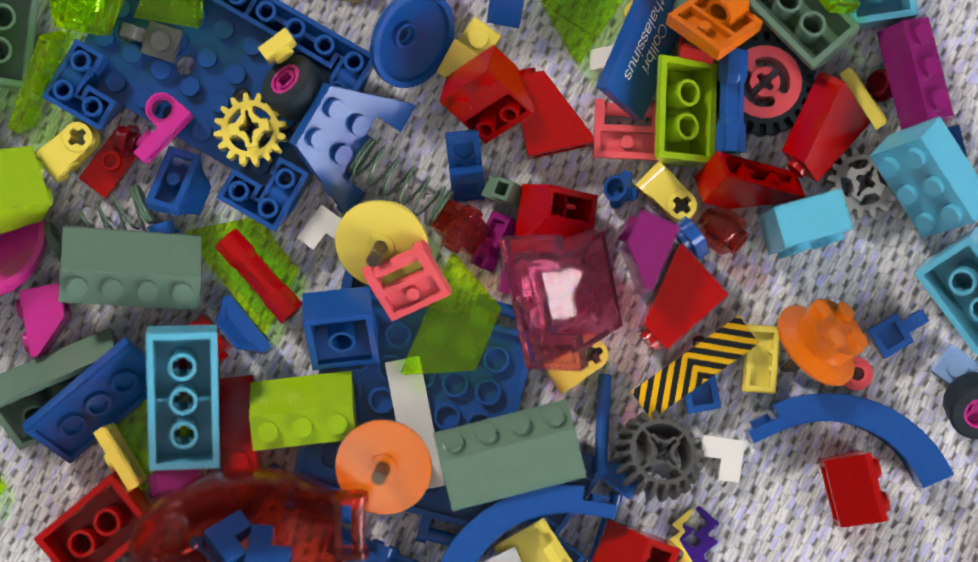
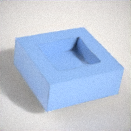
[930,344,978,385]

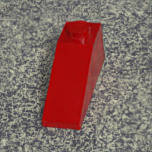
[694,151,805,209]
[219,375,263,481]

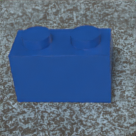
[302,286,380,370]

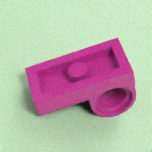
[133,92,195,165]

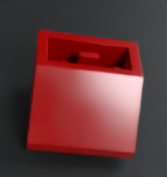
[439,45,535,144]
[513,184,598,261]
[818,450,891,528]
[591,518,681,562]

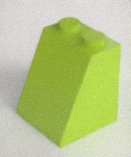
[0,146,53,234]

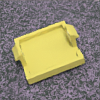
[494,517,573,562]

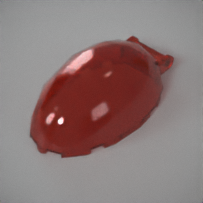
[127,467,369,562]

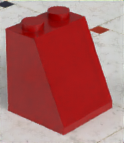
[638,243,729,351]

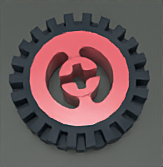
[716,30,817,137]

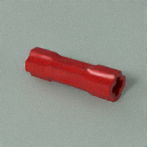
[215,229,302,324]

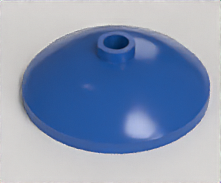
[370,0,455,88]

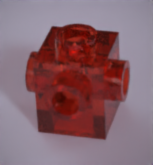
[431,199,490,256]

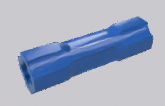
[715,48,748,154]

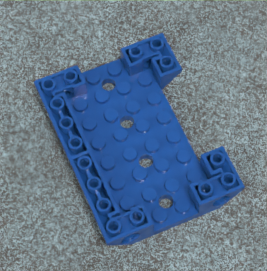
[41,0,373,232]

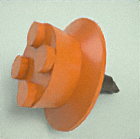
[777,298,868,386]

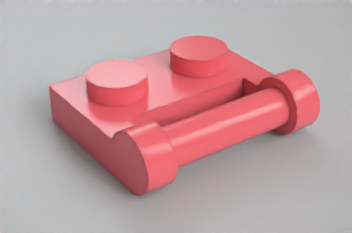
[592,99,659,161]
[362,239,452,321]

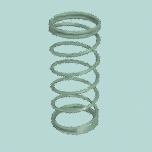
[348,137,454,227]
[44,184,155,261]

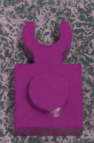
[471,211,517,273]

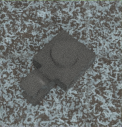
[119,20,184,64]

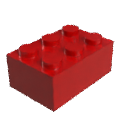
[34,472,166,562]

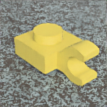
[258,28,297,65]

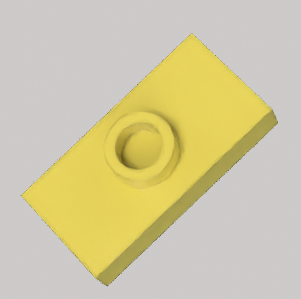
[839,67,888,130]
[741,324,780,394]
[93,423,147,491]

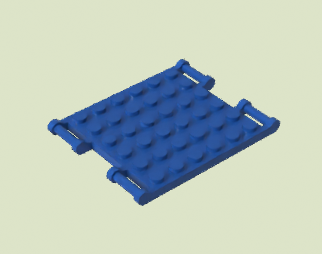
[285,269,543,558]

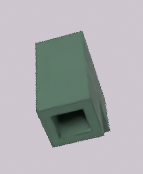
[481,176,521,210]

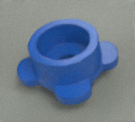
[604,170,638,209]

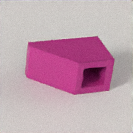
[16,283,72,358]

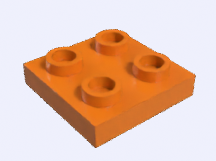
[665,0,763,61]

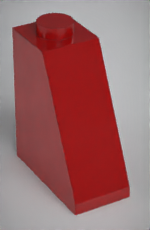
[519,68,594,160]
[782,71,870,182]

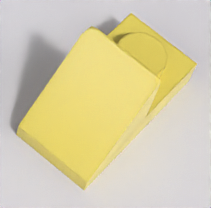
[437,17,502,79]

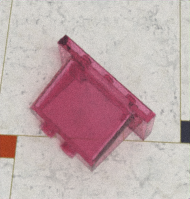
[499,230,623,371]

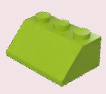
[655,54,718,167]
[249,370,358,451]

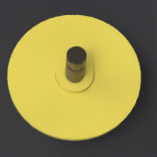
[335,200,429,285]

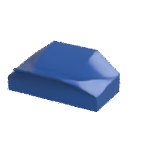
[145,146,211,216]
[216,293,275,355]

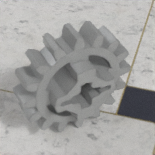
[824,146,897,220]

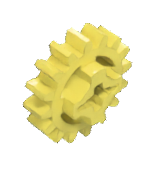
[213,93,289,167]

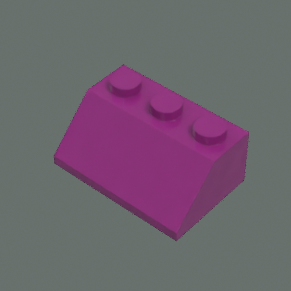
[876,17,955,130]
[618,209,680,296]

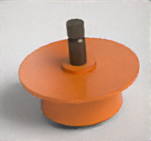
[335,420,432,514]

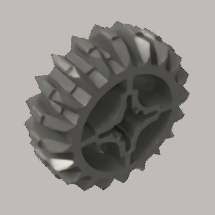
[612,410,704,503]

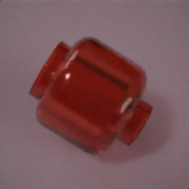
[698,207,749,255]

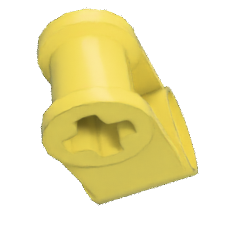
[35,122,102,183]
[634,161,697,223]
[543,339,608,394]

